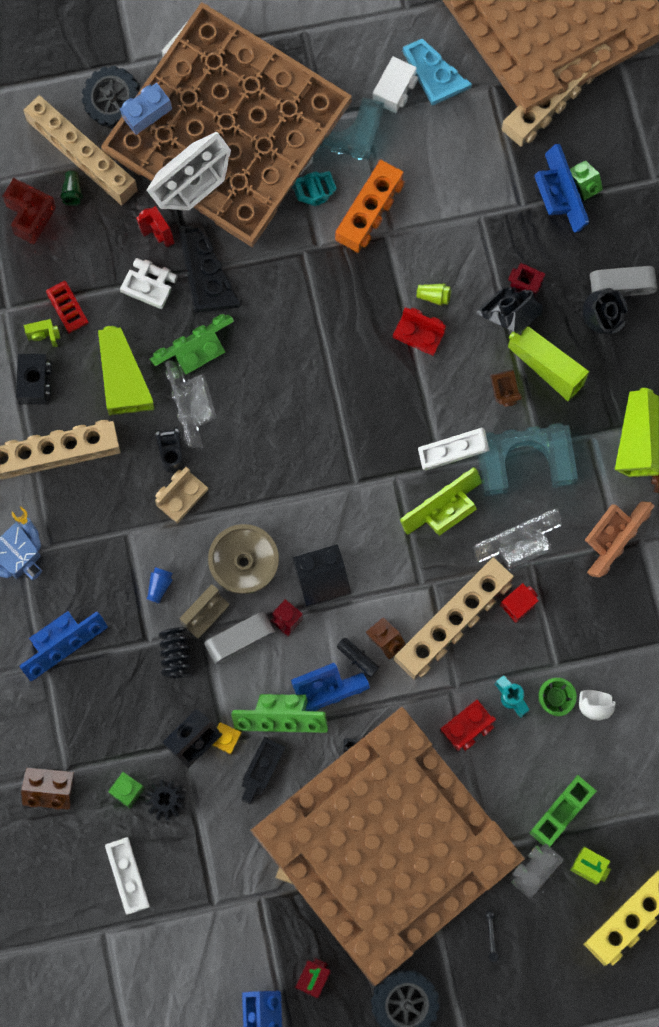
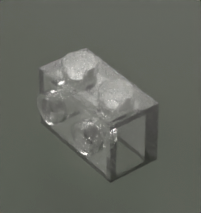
[511,843,564,899]

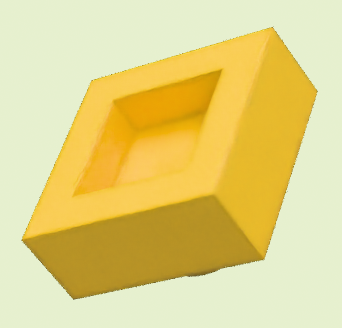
[212,722,242,755]

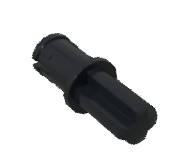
[337,637,380,678]

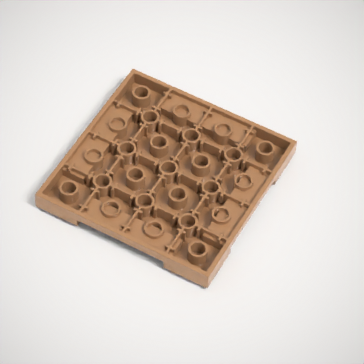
[442,0,659,117]
[101,2,352,248]
[250,707,525,986]

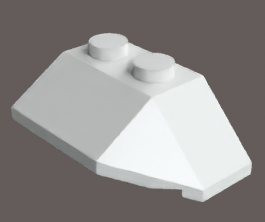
[146,132,231,210]

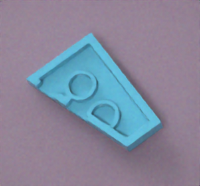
[402,39,472,106]

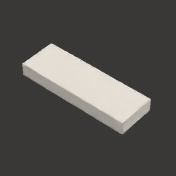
[418,428,490,471]
[105,837,150,915]

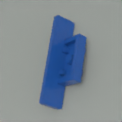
[534,144,589,233]
[20,611,108,681]
[291,662,370,711]

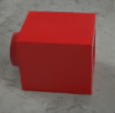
[500,583,539,623]

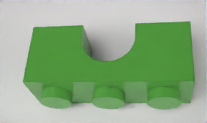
[529,775,596,849]

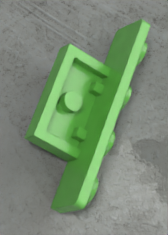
[149,314,234,374]
[231,694,328,733]

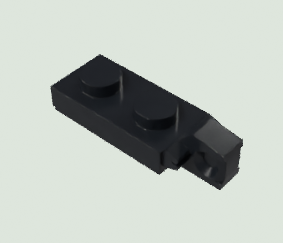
[241,736,286,804]

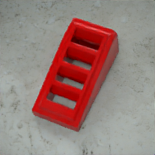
[46,281,89,334]

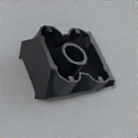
[477,286,543,335]

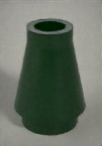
[60,171,83,206]

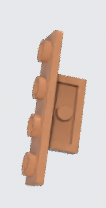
[585,502,655,578]

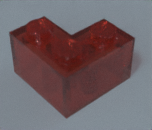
[2,178,56,245]

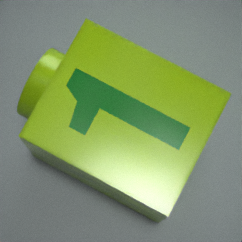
[570,847,611,884]

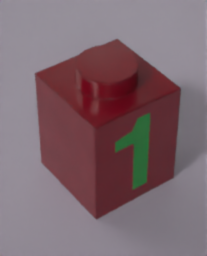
[295,958,330,999]

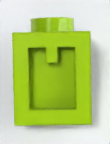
[24,319,60,348]

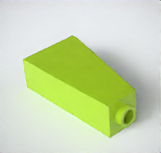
[98,326,155,415]
[508,326,589,401]
[615,388,659,477]

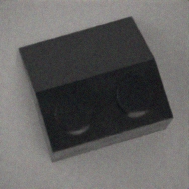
[293,544,351,607]

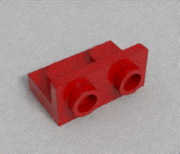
[136,206,175,248]
[393,307,446,356]
[440,699,496,752]

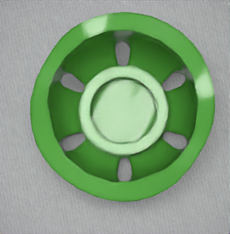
[538,678,577,716]

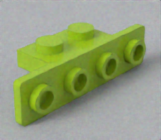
[400,467,482,536]

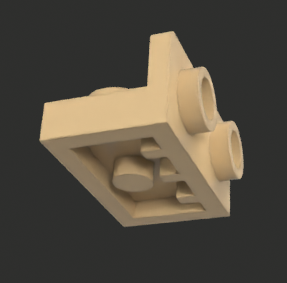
[155,467,208,524]

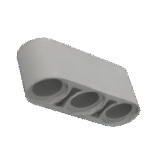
[590,266,657,296]
[204,612,276,665]

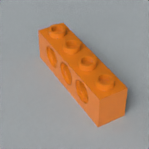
[335,159,405,253]

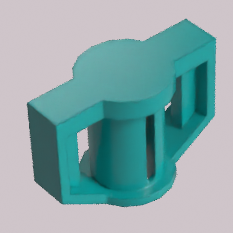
[292,171,337,206]
[494,675,530,719]

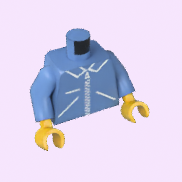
[0,506,42,580]

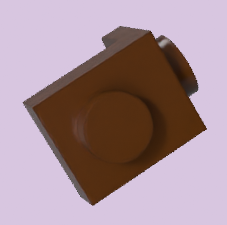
[490,370,522,407]
[366,617,406,660]

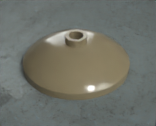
[208,524,279,594]

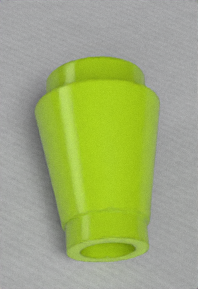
[417,284,451,306]

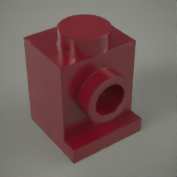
[508,263,545,297]
[270,599,303,637]

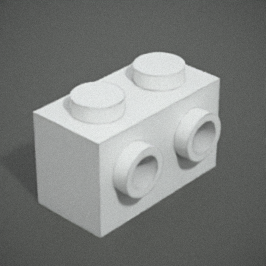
[372,57,418,113]

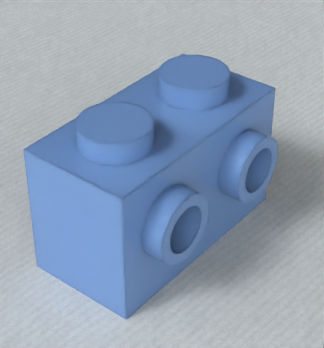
[120,83,172,135]

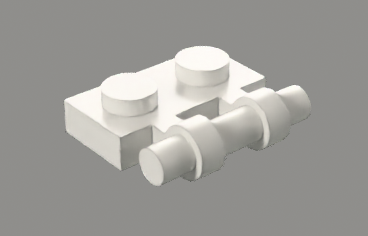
[120,258,178,309]

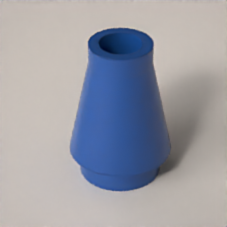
[147,567,173,604]

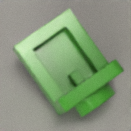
[570,160,603,200]

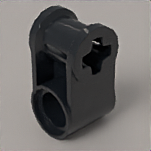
[155,426,183,473]

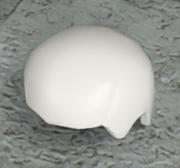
[579,690,616,721]

